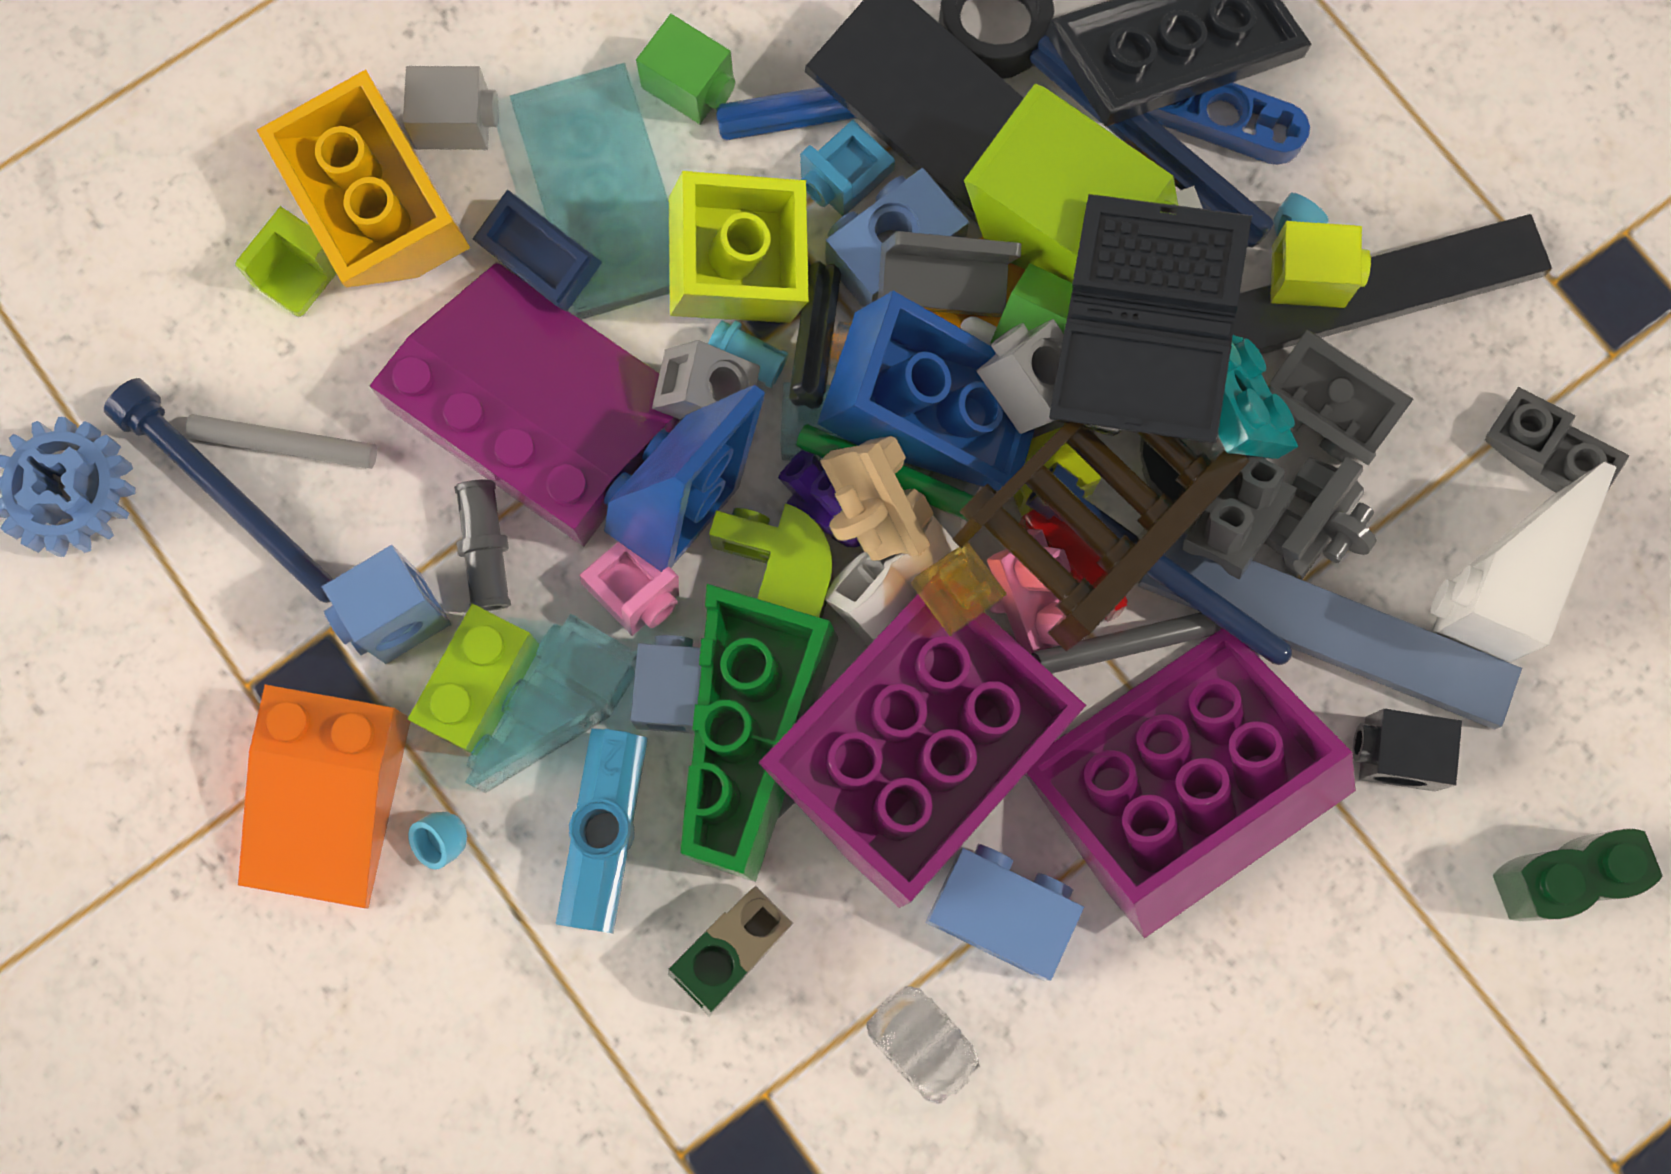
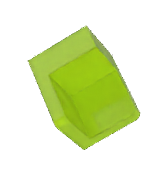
[235,206,336,317]

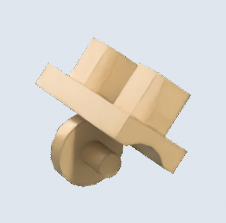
[820,436,934,561]

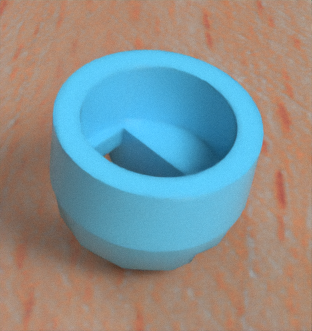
[1274,193,1329,236]
[408,812,468,870]

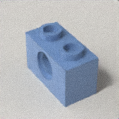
[825,167,969,308]
[321,545,451,664]

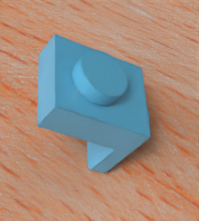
[800,119,895,217]

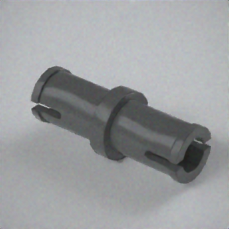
[454,480,511,611]

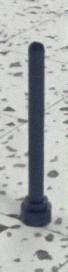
[103,378,333,603]
[1026,462,1292,665]

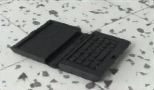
[1049,194,1252,444]

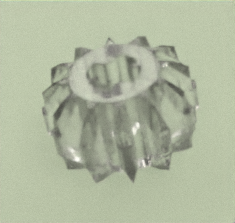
[866,986,980,1104]

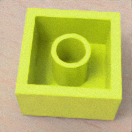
[669,171,809,323]

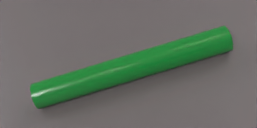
[796,423,974,521]

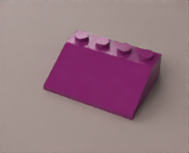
[369,262,680,547]
[759,571,1086,908]
[1025,628,1356,939]

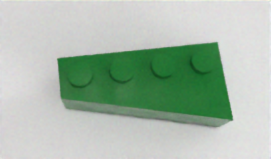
[680,584,839,882]

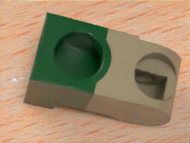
[668,886,793,1017]

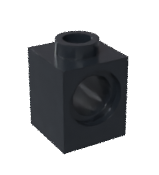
[1353,708,1462,792]

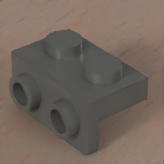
[1268,329,1414,466]

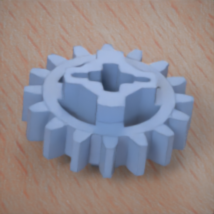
[0,417,136,557]

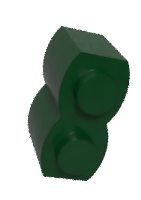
[1493,829,1663,921]

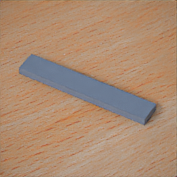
[1138,533,1522,730]

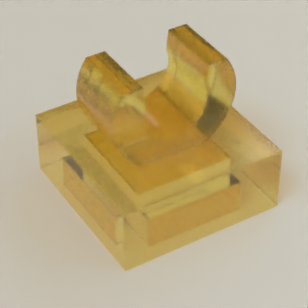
[911,542,1007,637]

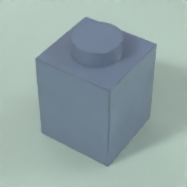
[631,635,701,734]

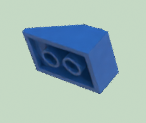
[817,290,1035,491]
[604,385,765,572]

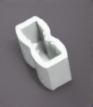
[825,516,973,645]

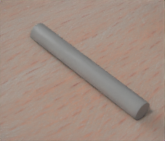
[185,414,377,469]

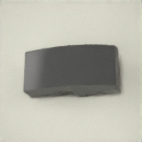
[1485,387,1630,493]

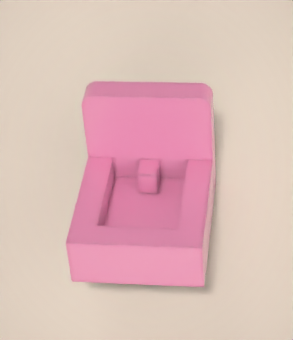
[579,542,679,636]

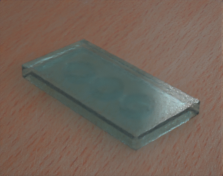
[510,62,670,320]

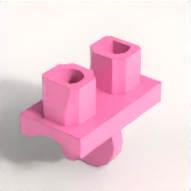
[984,529,1071,654]

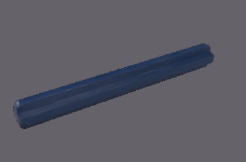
[1030,35,1274,248]

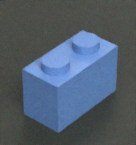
[925,844,1084,981]

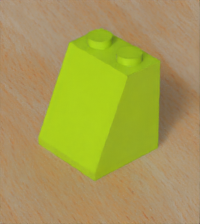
[964,84,1179,283]

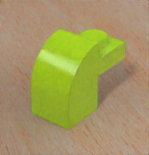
[709,503,832,618]

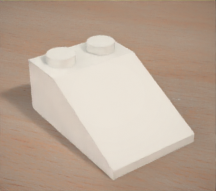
[1431,462,1616,663]

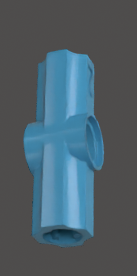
[555,728,648,934]

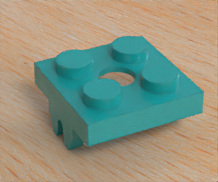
[1218,335,1299,459]

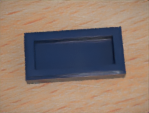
[472,189,602,312]

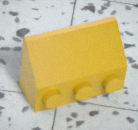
[256,69,470,288]

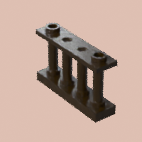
[952,422,1250,651]

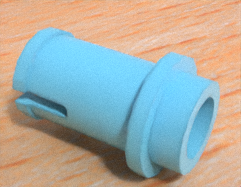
[708,320,789,388]

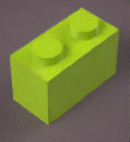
[407,603,541,758]

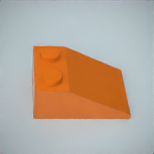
[238,685,411,909]

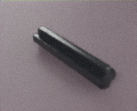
[789,261,841,410]

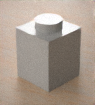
[403,66,499,150]

